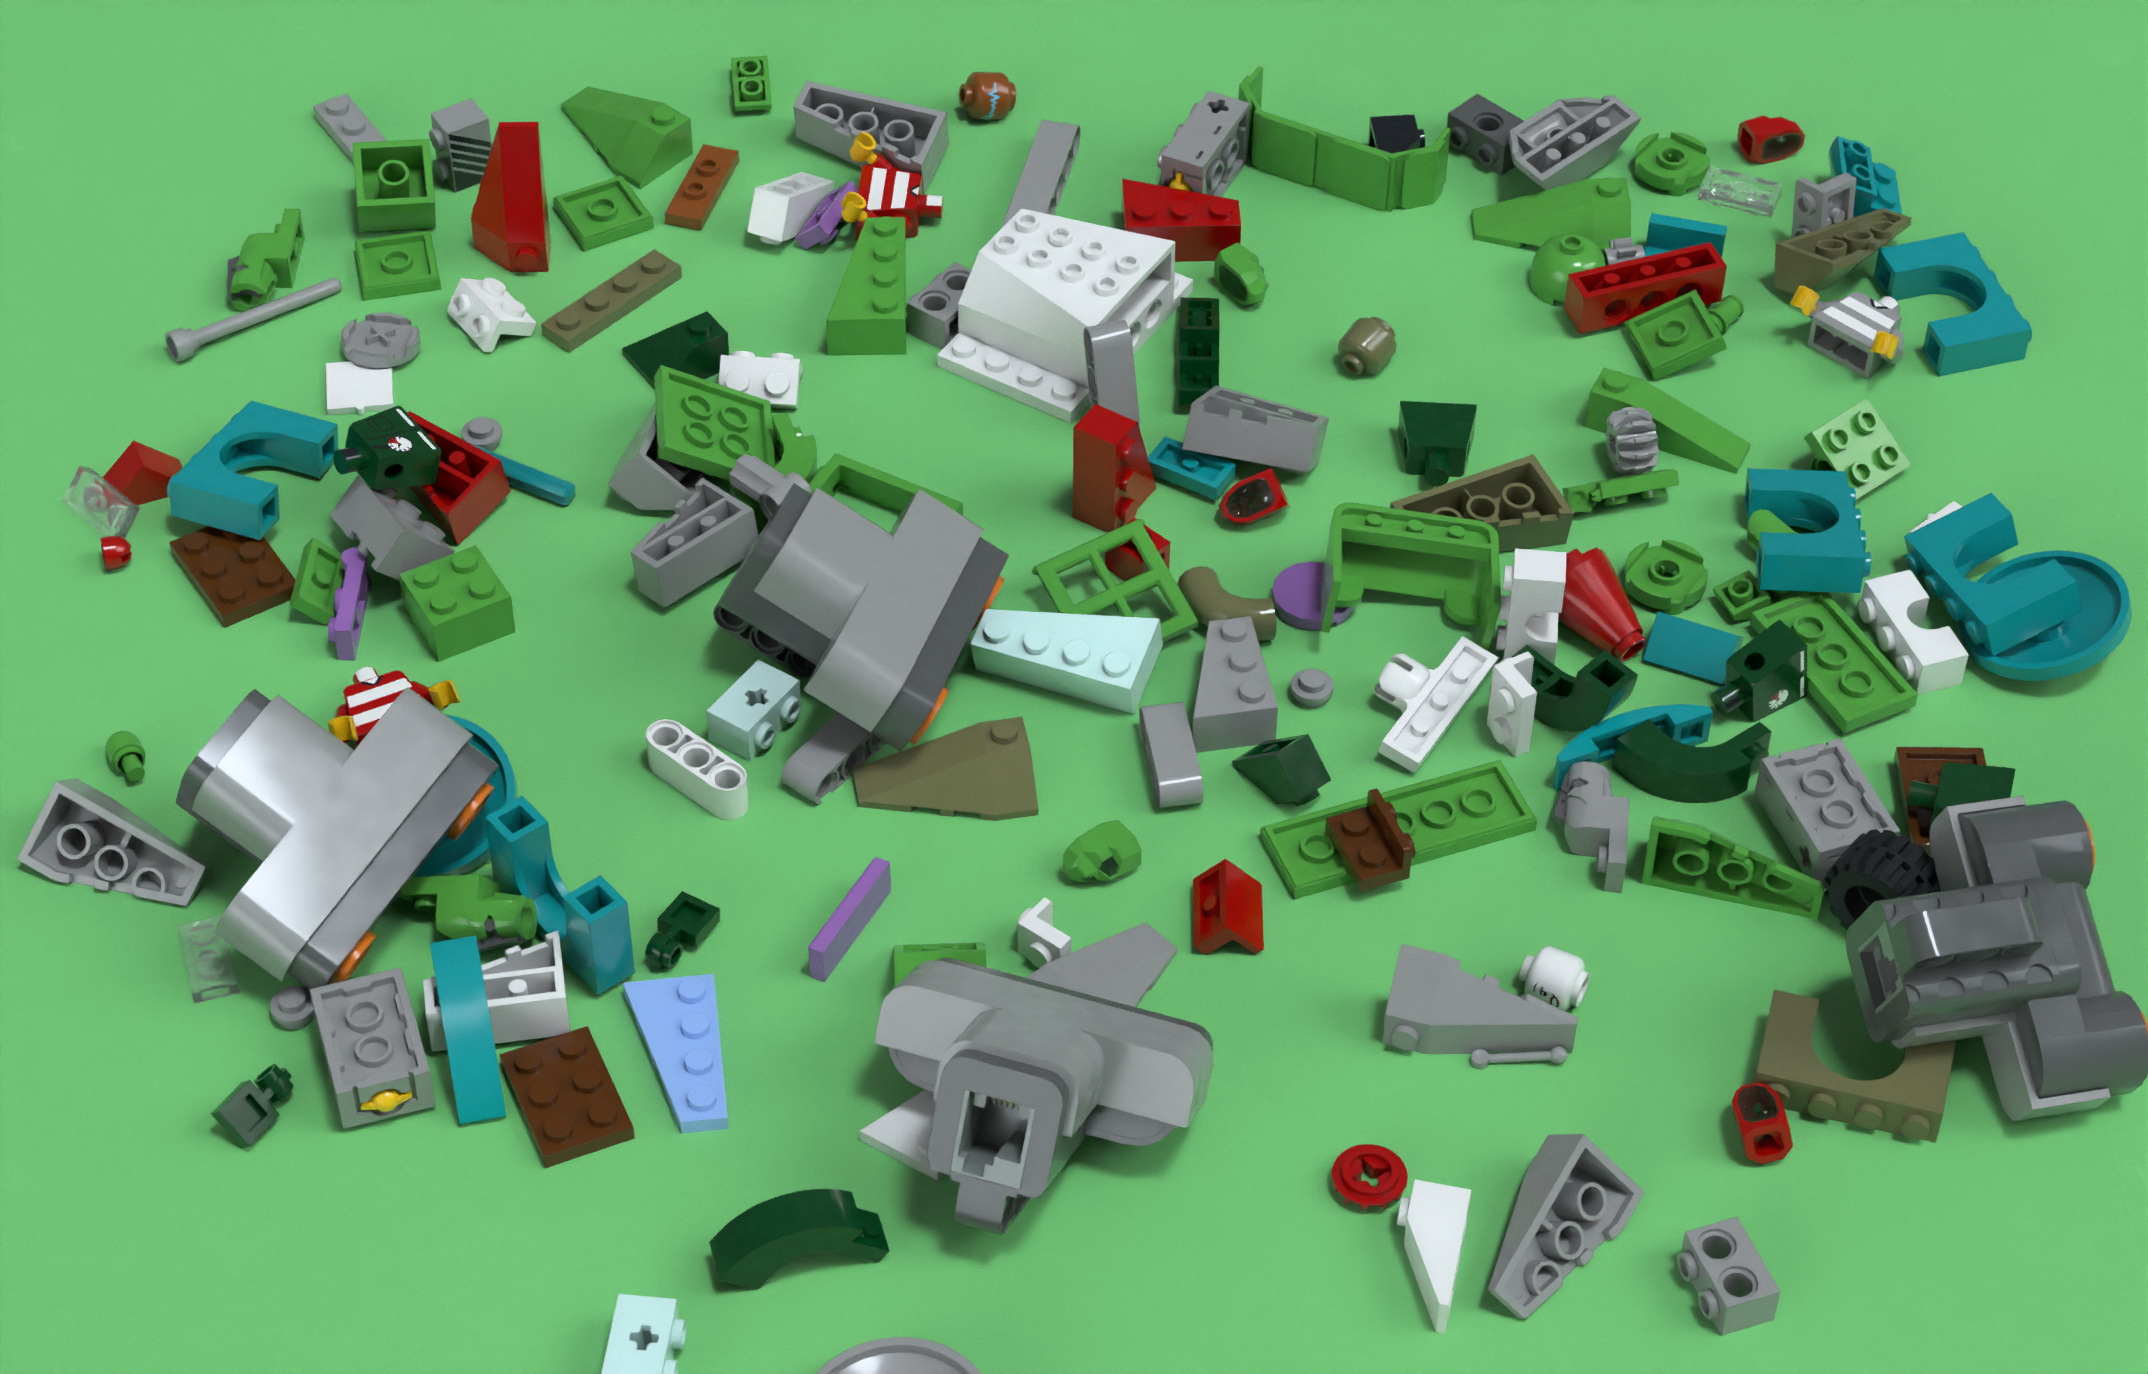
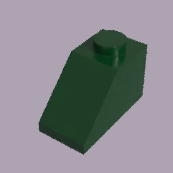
[1232,734,1331,806]

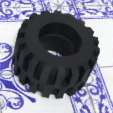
[1823,829,1941,930]

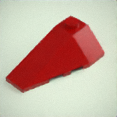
[471,122,551,272]

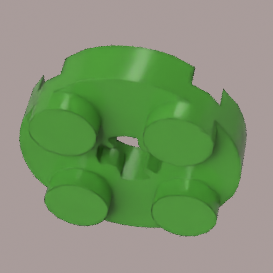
[1634,132,1710,196]
[1624,540,1708,615]

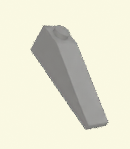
[608,402,708,510]
[17,778,209,906]
[1382,944,1578,1054]

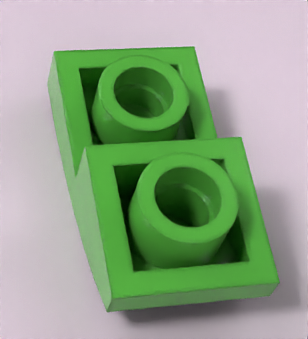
[731,56,772,111]
[1713,570,1807,620]

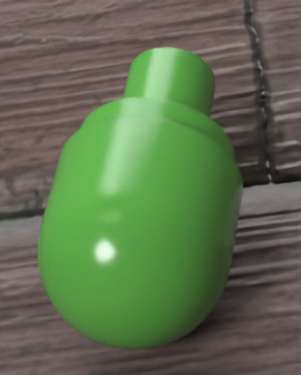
[105,731,145,781]

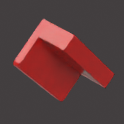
[1193,859,1264,955]

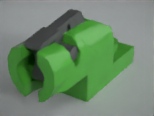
[227,208,305,312]
[399,874,537,953]

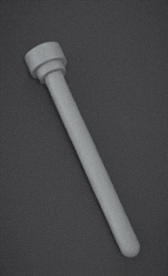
[165,278,342,362]

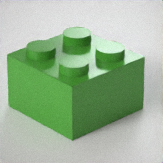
[352,139,436,232]
[399,545,516,662]

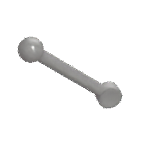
[1471,1046,1568,1069]

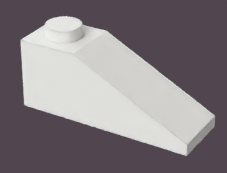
[747,172,835,245]
[1397,1179,1471,1334]

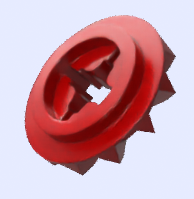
[1332,1144,1408,1211]

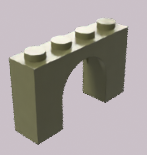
[1754,990,1956,1143]

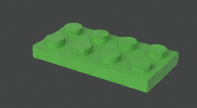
[1750,591,1918,734]

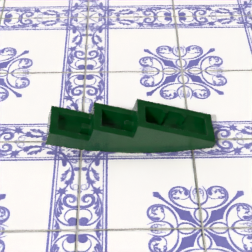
[1179,297,1220,405]

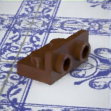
[1325,788,1415,892]

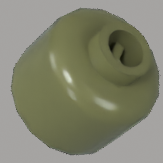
[1338,317,1397,376]

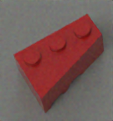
[1072,404,1156,533]
[408,411,511,546]

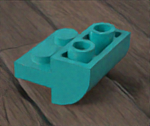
[1828,136,1902,218]

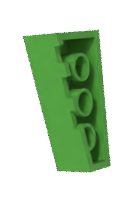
[826,216,906,356]

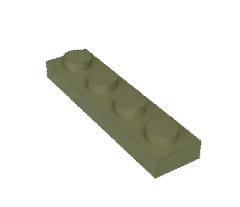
[541,249,682,353]

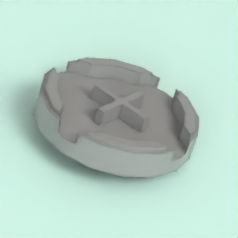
[341,313,420,368]

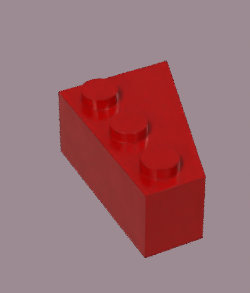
[1121,179,1241,262]

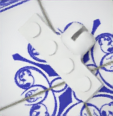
[1374,636,1499,774]

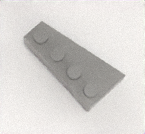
[793,81,949,195]

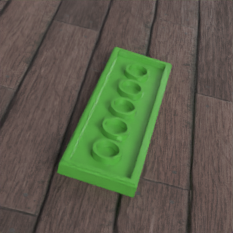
[1260,760,1537,900]

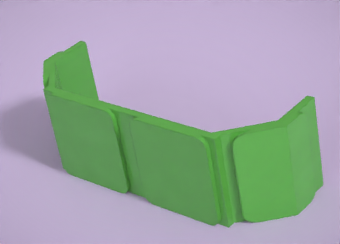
[1238,66,1451,212]

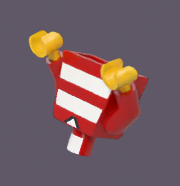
[841,132,943,241]
[328,667,461,749]

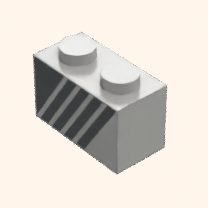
[429,99,492,193]

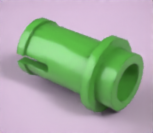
[1707,295,1744,336]

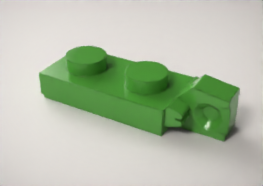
[1562,469,1679,512]

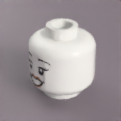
[1519,946,1590,1011]

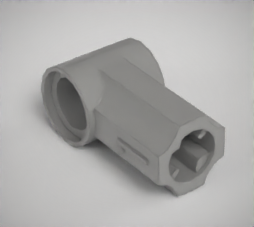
[729,454,812,520]

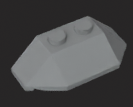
[1508,95,1641,190]

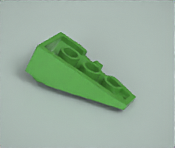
[1641,816,1825,920]

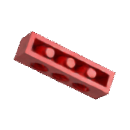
[1564,242,1727,334]

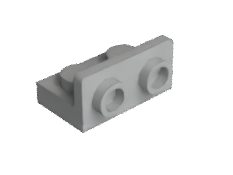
[1791,172,1856,238]

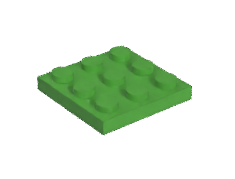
[654,365,775,481]

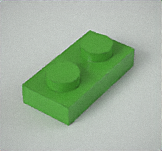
[289,538,345,625]

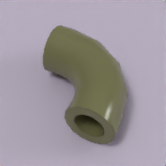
[1177,566,1276,641]

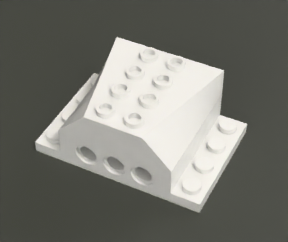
[937,208,1193,424]

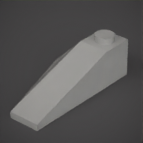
[1026,923,1177,1007]
[1488,1134,1644,1319]

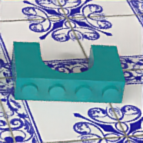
[1873,232,2032,377]
[167,401,338,540]
[1743,468,1871,593]
[1904,493,2082,656]
[485,796,635,995]

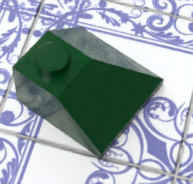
[622,311,729,389]

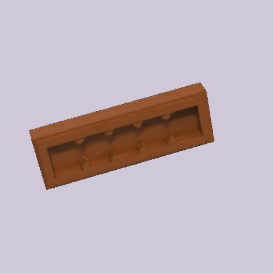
[665,144,739,230]

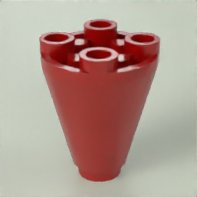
[1556,547,1646,662]

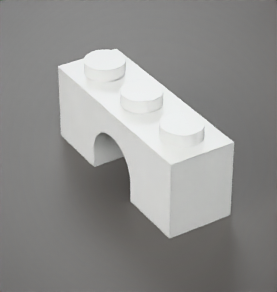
[1496,548,1567,664]
[1858,570,1969,695]

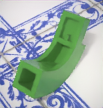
[730,412,818,535]

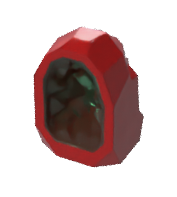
[1737,115,1805,164]
[1218,468,1290,525]
[1732,1082,1793,1164]

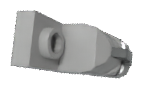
[1553,761,1629,893]

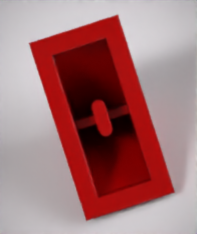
[100,441,183,513]

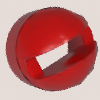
[100,536,132,570]

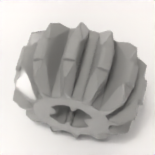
[1605,406,1659,476]

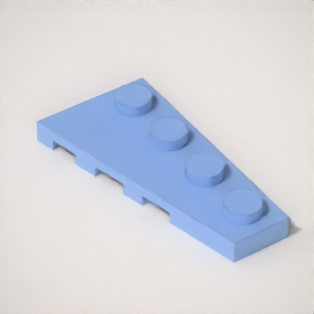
[623,974,729,1134]

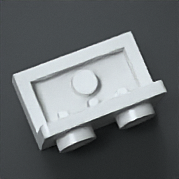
[447,278,537,352]
[718,351,803,409]
[1487,652,1537,757]

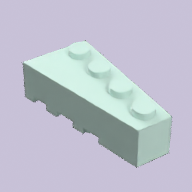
[970,609,1163,714]

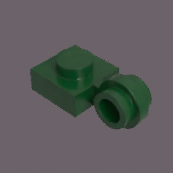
[645,891,720,969]
[211,1064,294,1148]

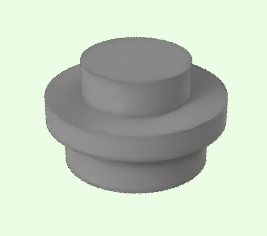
[461,417,502,451]
[1291,669,1334,708]
[270,986,314,1029]

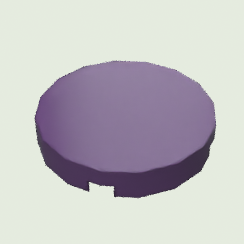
[1272,561,1353,631]

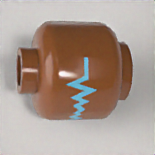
[959,72,1016,120]

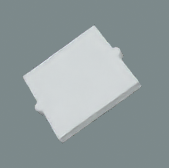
[326,361,394,415]

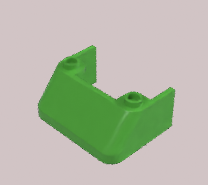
[1321,502,1501,651]

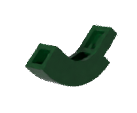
[1512,645,1638,732]
[1612,719,1772,803]
[709,1189,890,1290]

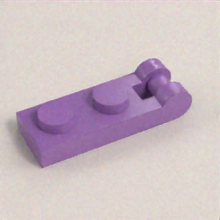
[328,547,371,661]

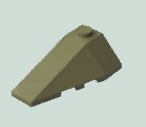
[1774,208,1912,297]
[852,717,1038,821]

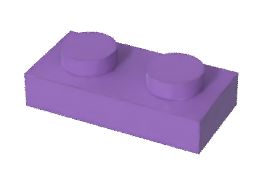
[795,180,858,250]

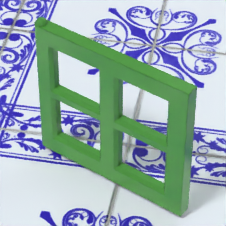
[1032,519,1199,642]

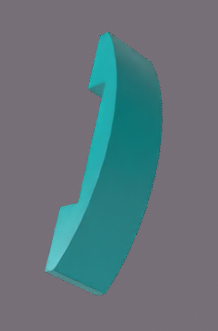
[1553,704,1713,792]
[430,935,506,1125]

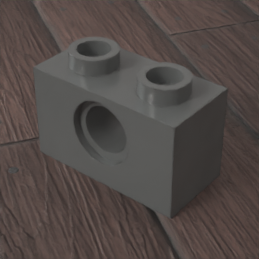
[1447,94,1524,176]

